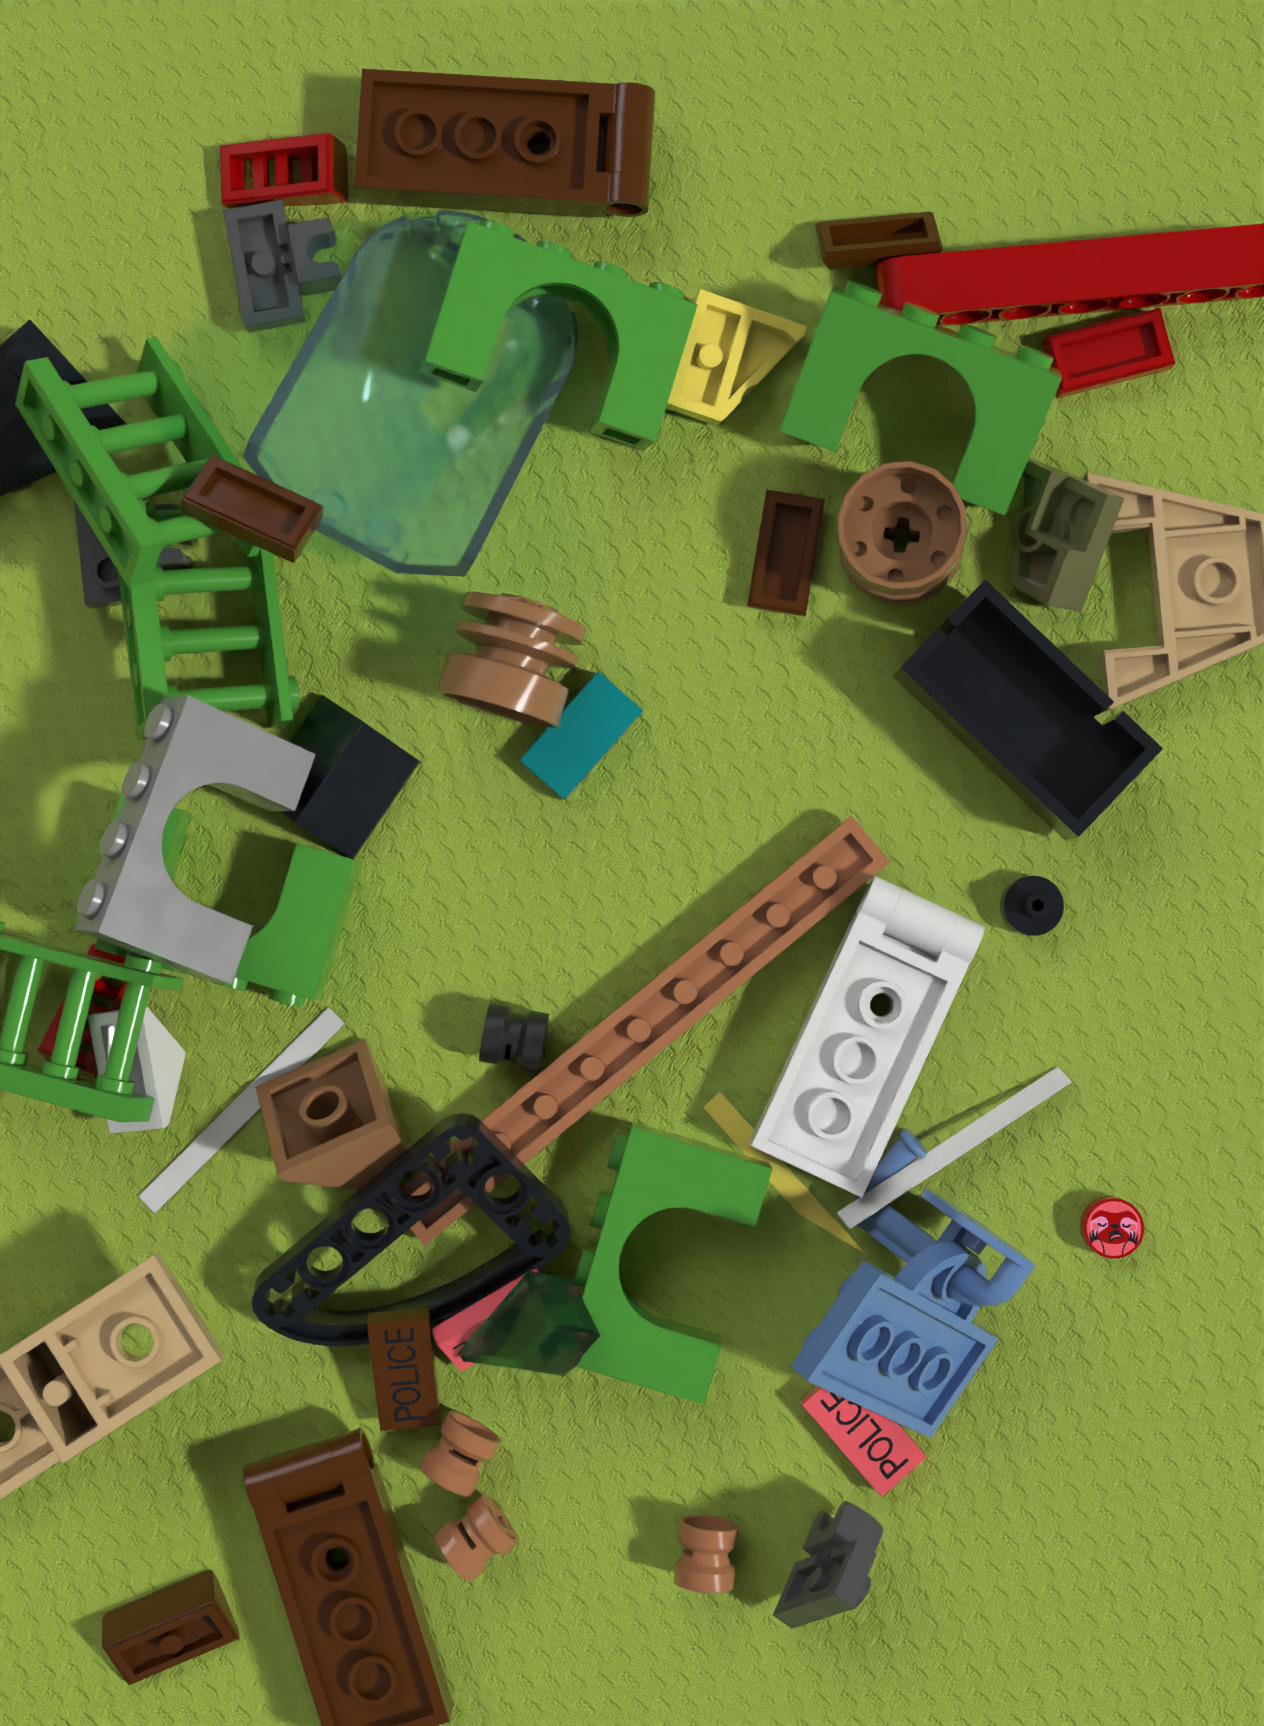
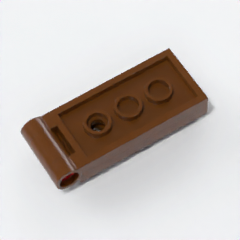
[354,68,656,218]
[243,1428,454,1726]

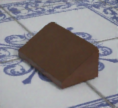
[102,1570,240,1685]

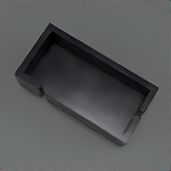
[893,580,1163,840]

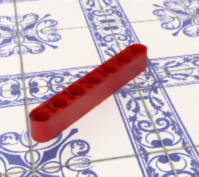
[874,223,1264,326]

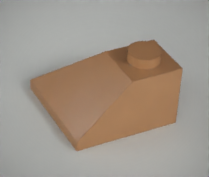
[255,1039,410,1190]

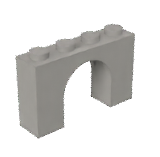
[75,695,316,985]

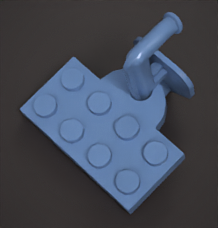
[790,1129,1036,1438]

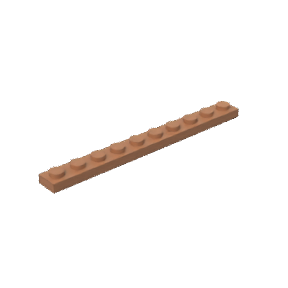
[400,816,890,1246]

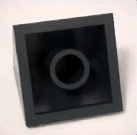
[280,695,421,859]

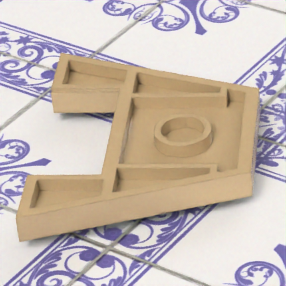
[1083,472,1264,712]

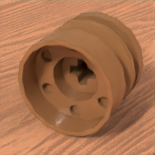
[837,461,967,606]
[437,591,587,729]

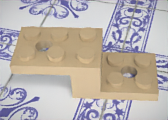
[0,1252,225,1499]

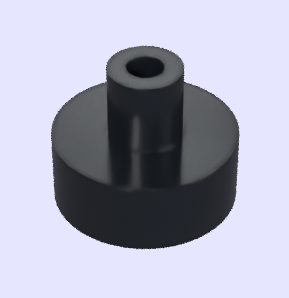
[1000,876,1064,936]

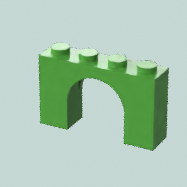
[419,220,698,451]
[779,281,1062,516]
[80,793,362,1008]
[556,1122,772,1405]

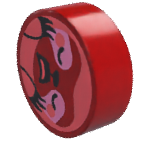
[1080,1196,1144,1259]

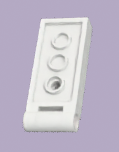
[749,875,985,1197]

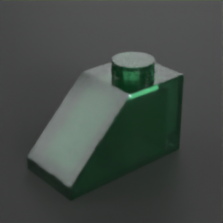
[459,1271,601,1376]

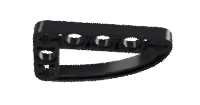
[252,1113,570,1346]

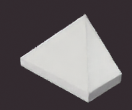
[87,1007,186,1133]

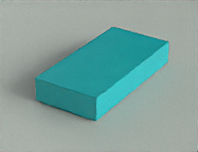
[520,671,643,801]

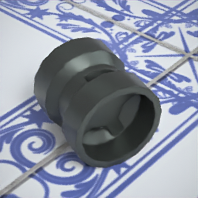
[479,1003,549,1072]

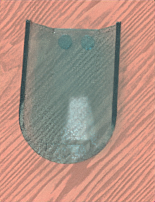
[243,210,578,577]

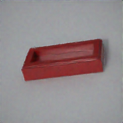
[1042,308,1175,399]

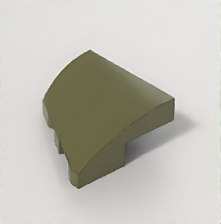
[1010,458,1124,612]

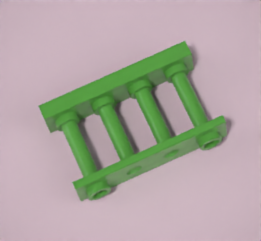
[15,337,261,588]
[117,498,299,740]
[0,921,183,1122]

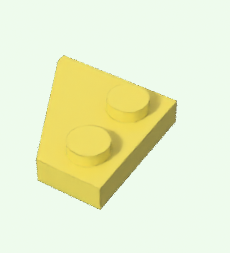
[666,289,807,426]

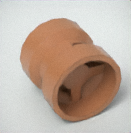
[419,1411,501,1497]
[434,1494,519,1582]
[674,1515,739,1593]

